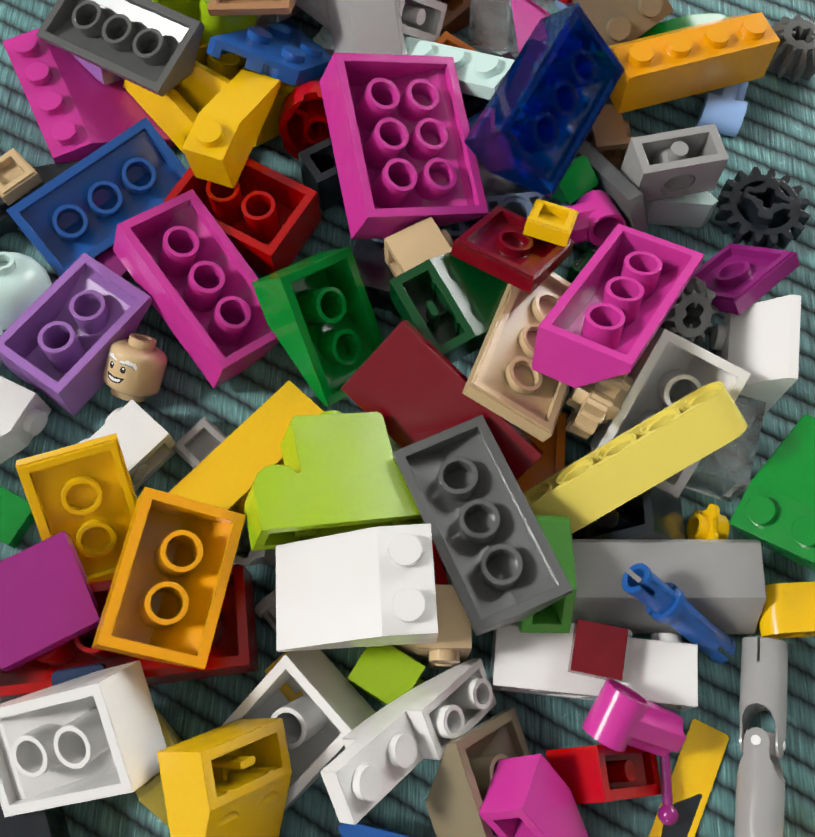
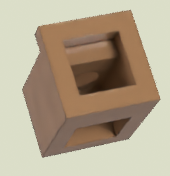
[581,104,635,168]

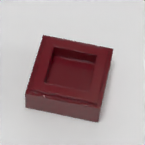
[568,619,628,682]

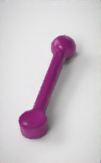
[658,753,679,826]

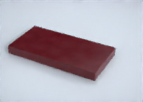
[341,319,543,481]

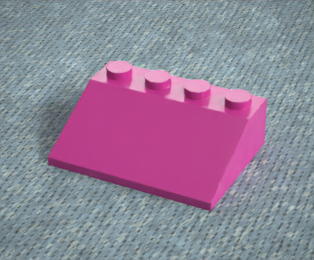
[2,28,176,163]
[319,52,489,240]

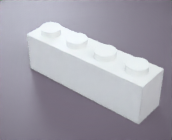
[489,622,698,711]

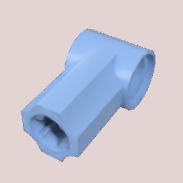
[696,81,749,138]

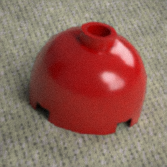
[279,81,330,161]

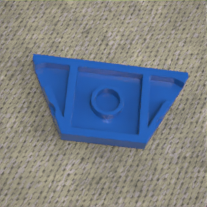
[206,20,332,86]

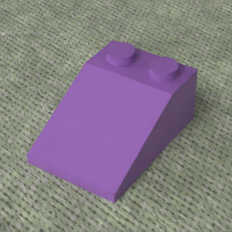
[0,253,153,416]

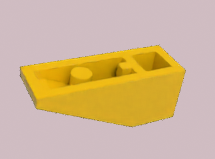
[182,69,281,189]

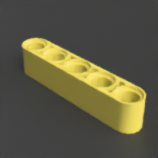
[523,381,748,534]

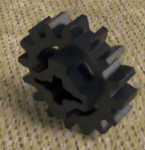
[715,167,810,250]

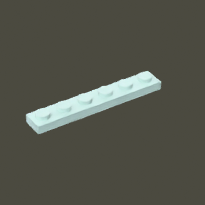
[313,26,520,102]

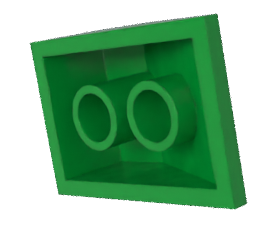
[251,247,383,407]
[729,414,815,571]

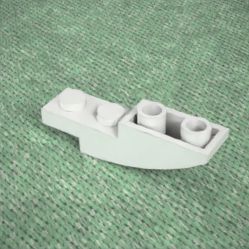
[320,658,497,825]

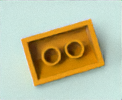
[92,486,246,670]

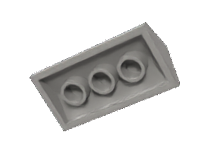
[327,0,407,55]
[571,539,766,634]

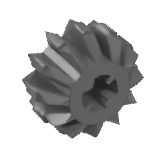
[766,13,815,83]
[660,277,719,344]

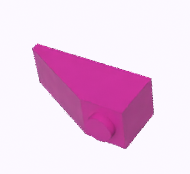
[479,754,589,837]

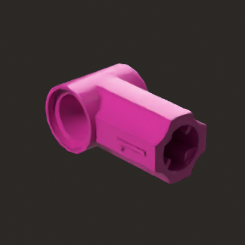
[567,190,626,247]
[582,679,686,757]

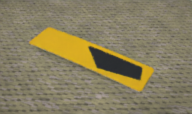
[648,719,729,837]

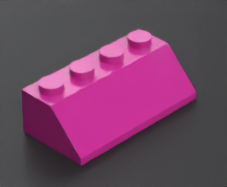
[113,189,279,389]
[531,223,704,388]

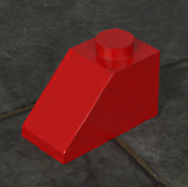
[546,744,662,804]

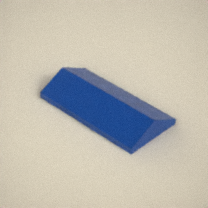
[6,117,187,277]

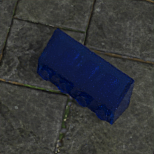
[464,3,625,196]

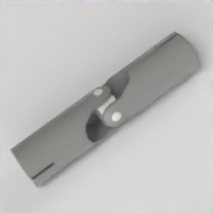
[734,637,789,837]

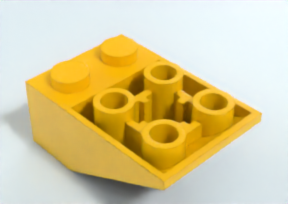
[157,718,292,837]

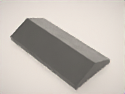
[36,0,204,96]
[392,415,573,636]

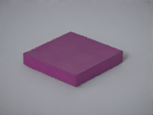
[692,243,800,315]
[0,531,102,672]

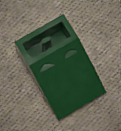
[389,252,508,363]

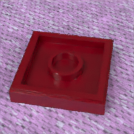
[451,206,574,294]

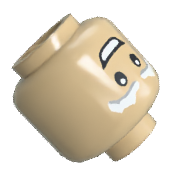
[103,333,168,402]

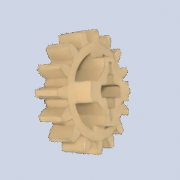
[565,373,633,440]

